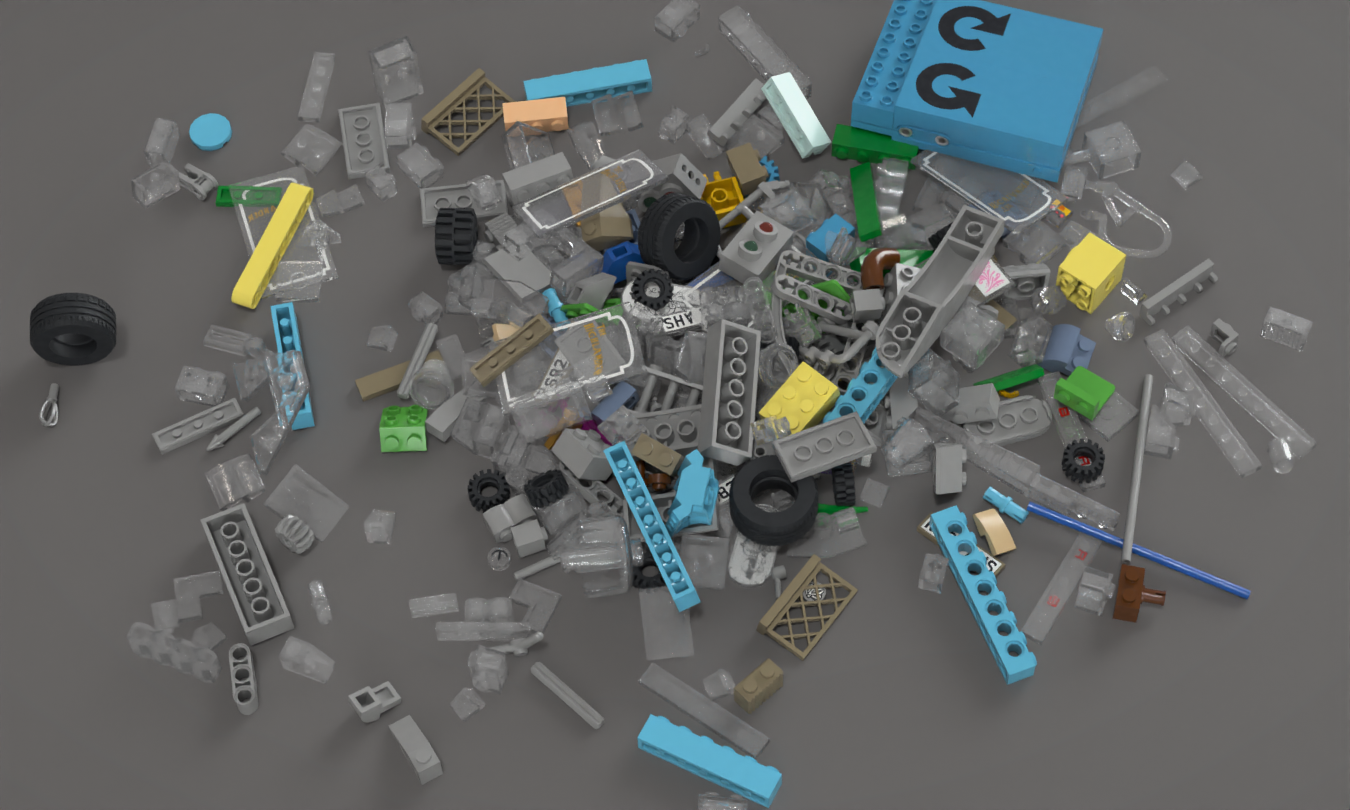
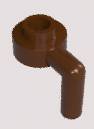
[636,460,671,491]

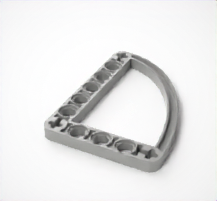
[770,250,885,412]

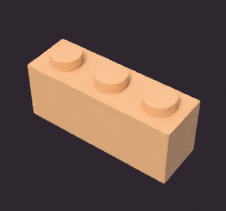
[502,97,569,136]

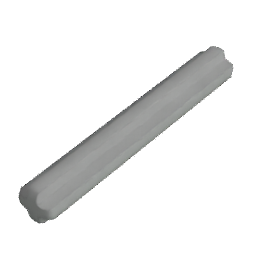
[397,322,438,399]
[531,662,604,729]

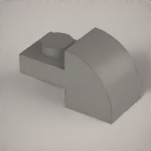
[348,681,401,723]

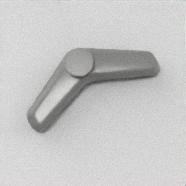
[481,631,544,657]

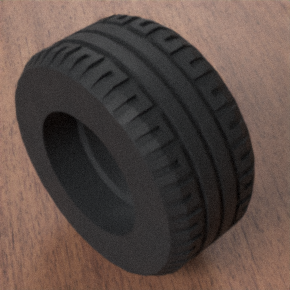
[637,193,721,280]
[30,293,117,366]
[729,455,818,546]

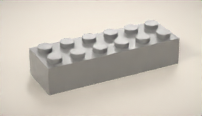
[698,319,761,466]
[201,503,295,646]

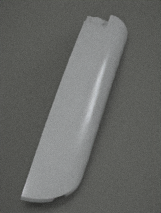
[876,205,1004,378]

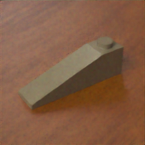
[581,169,634,252]

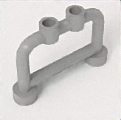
[799,316,879,369]

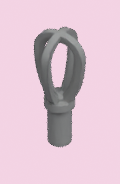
[39,383,59,426]

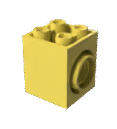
[1055,232,1126,314]

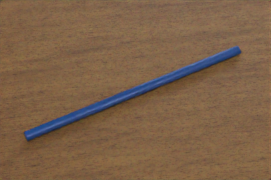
[1026,502,1251,599]

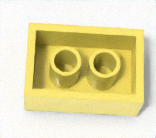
[759,361,841,438]

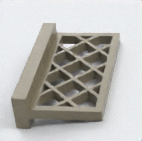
[421,68,516,156]
[756,554,858,661]

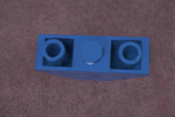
[592,241,645,284]

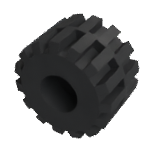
[435,208,478,265]

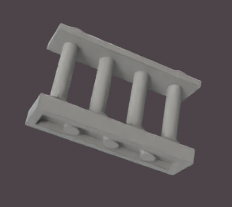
[626,364,703,416]

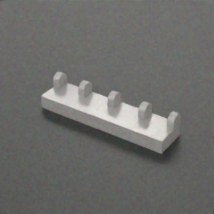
[707,78,767,147]
[1139,258,1218,326]

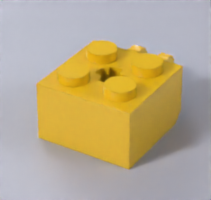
[701,171,747,228]

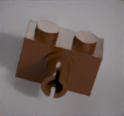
[1112,564,1166,623]

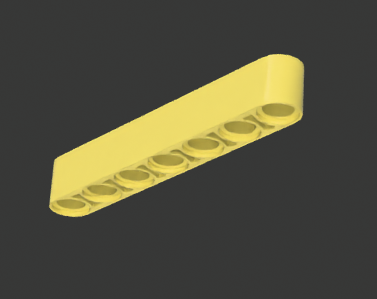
[231,182,314,309]

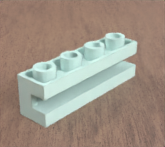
[761,72,831,159]

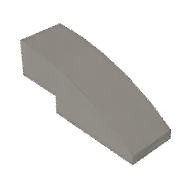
[425,387,487,442]

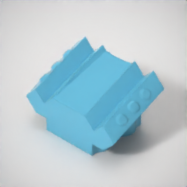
[665,449,720,537]

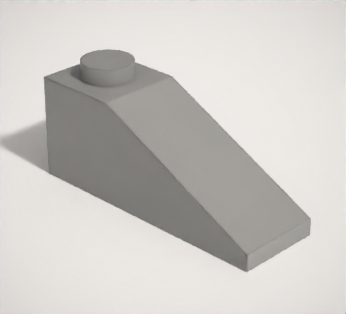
[388,715,443,785]

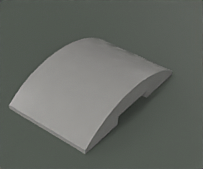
[617,404,719,544]

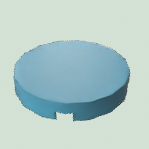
[189,113,232,151]

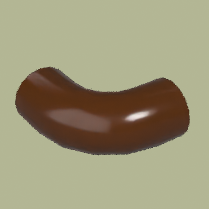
[860,248,900,290]

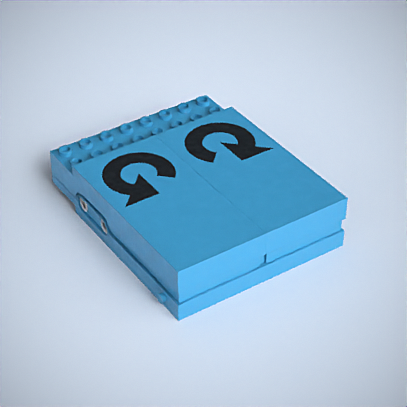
[851,0,1103,183]

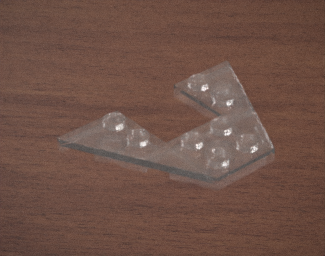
[232,350,310,475]

